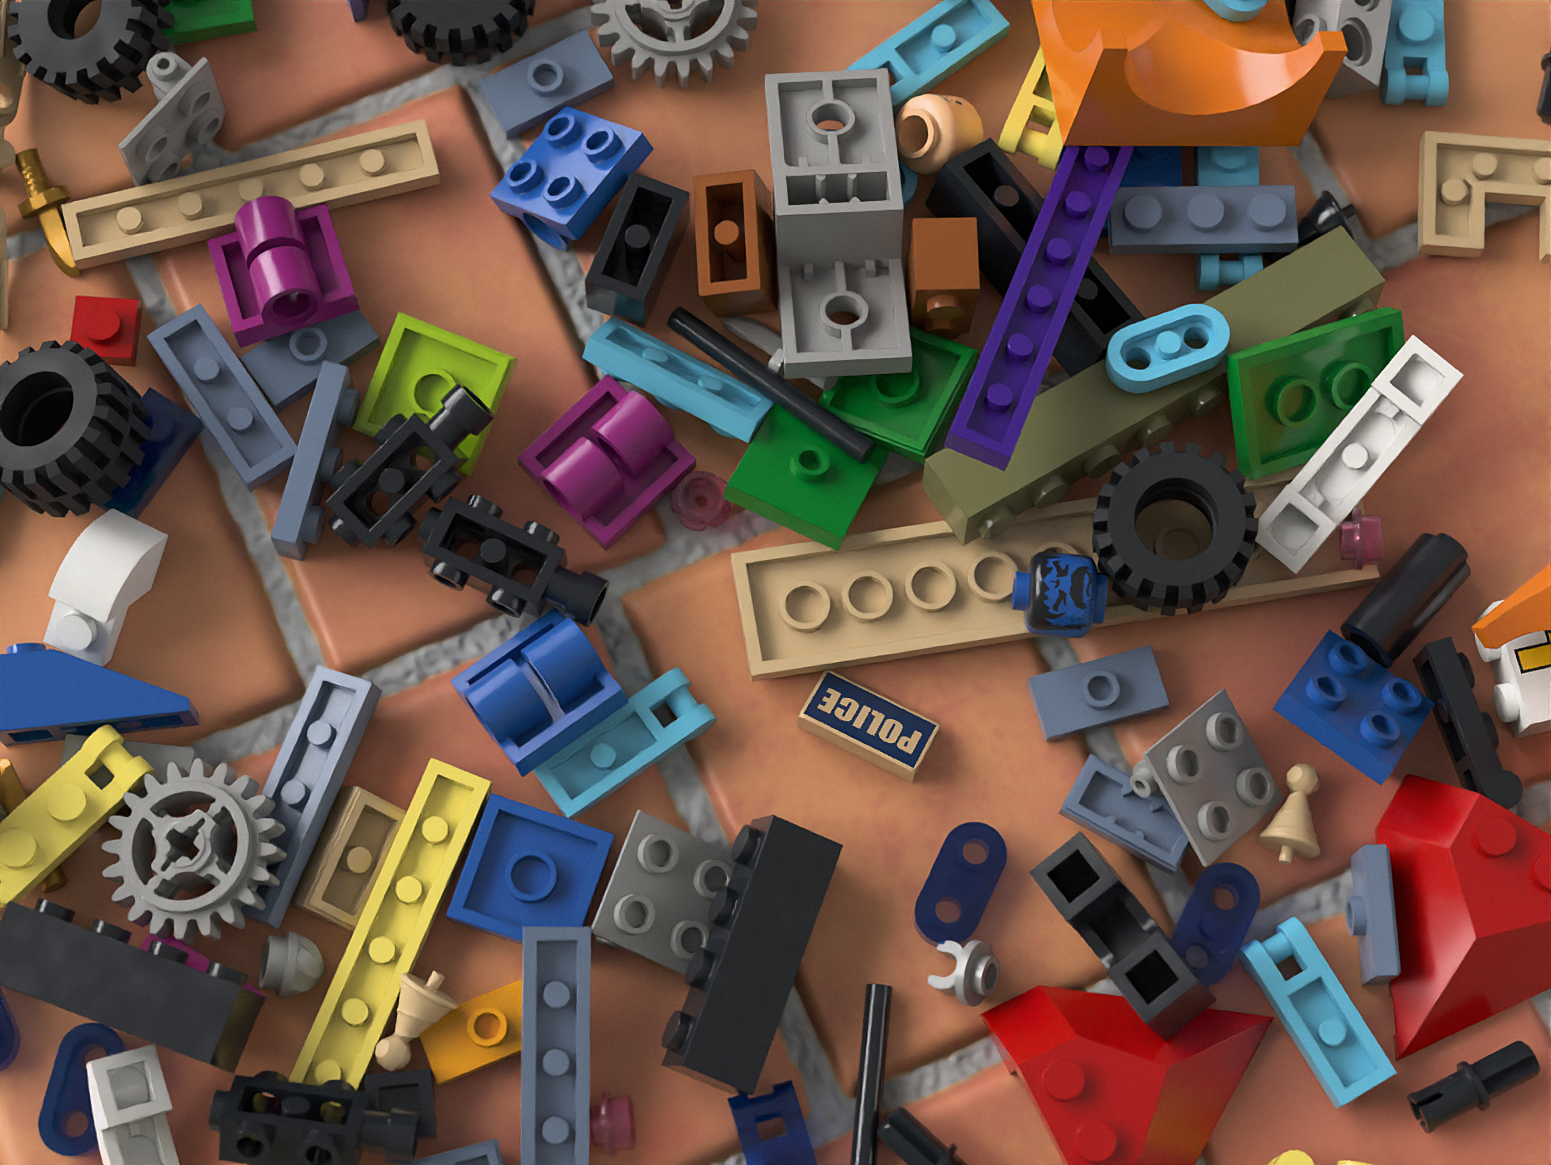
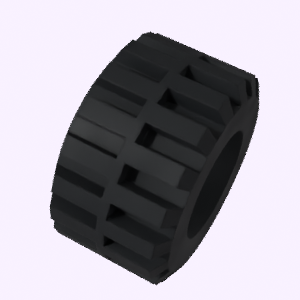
[0,340,150,518]
[1092,441,1259,616]

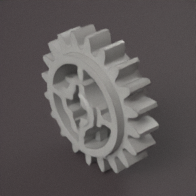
[590,0,757,89]
[102,758,287,944]

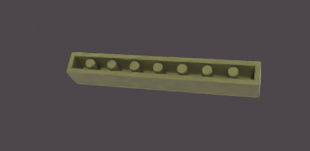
[922,225,1386,546]

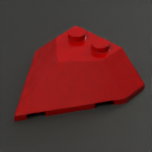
[1375,773,1551,1062]
[980,985,1274,1165]

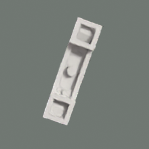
[1255,335,1464,574]
[87,1044,180,1165]

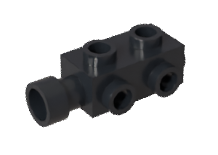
[325,382,495,549]
[417,494,609,628]
[209,1070,422,1165]

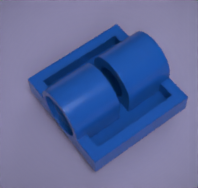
[489,106,654,251]
[450,607,629,777]
[1273,629,1435,785]

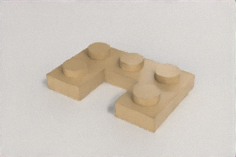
[1417,131,1551,264]

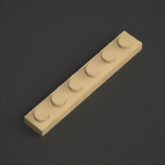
[61,119,441,270]

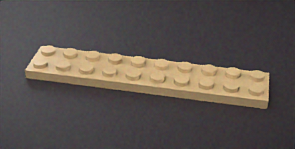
[731,465,1380,682]

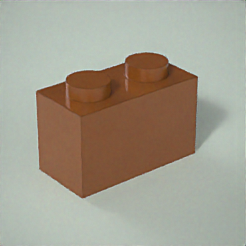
[693,169,777,317]
[905,217,980,340]

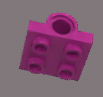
[207,196,360,348]
[517,374,696,551]

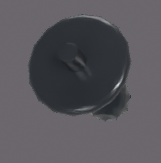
[1264,190,1357,263]

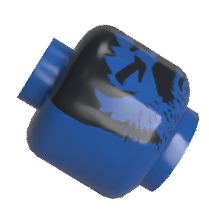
[1012,552,1107,638]

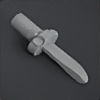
[723,315,839,391]

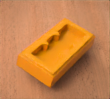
[419,979,522,1087]

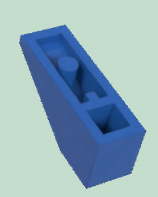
[0,643,199,746]

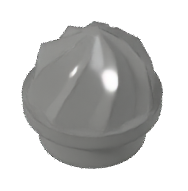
[259,931,325,998]

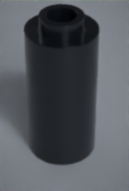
[1340,533,1471,668]

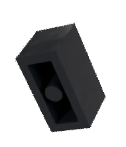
[585,171,690,329]

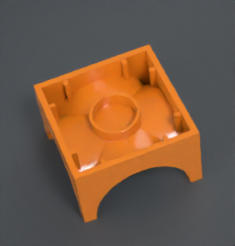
[1031,0,1348,146]

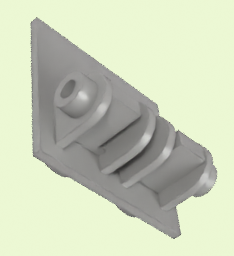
[118,52,227,187]
[1130,689,1284,867]
[591,810,736,976]

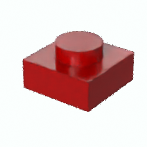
[70,295,143,367]

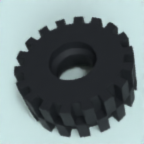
[7,0,174,104]
[384,0,535,67]

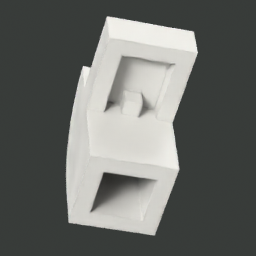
[43,508,169,667]

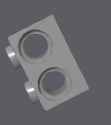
[1292,0,1393,99]

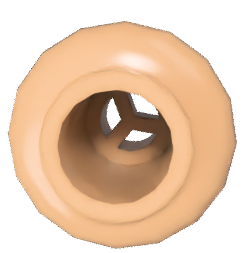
[894,94,984,175]

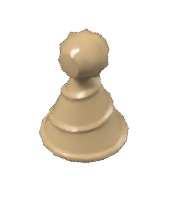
[1257,763,1321,865]
[375,971,458,1071]

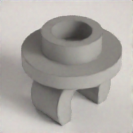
[928,940,1000,1007]

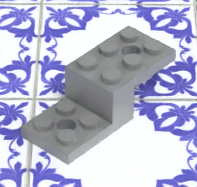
[765,68,912,379]

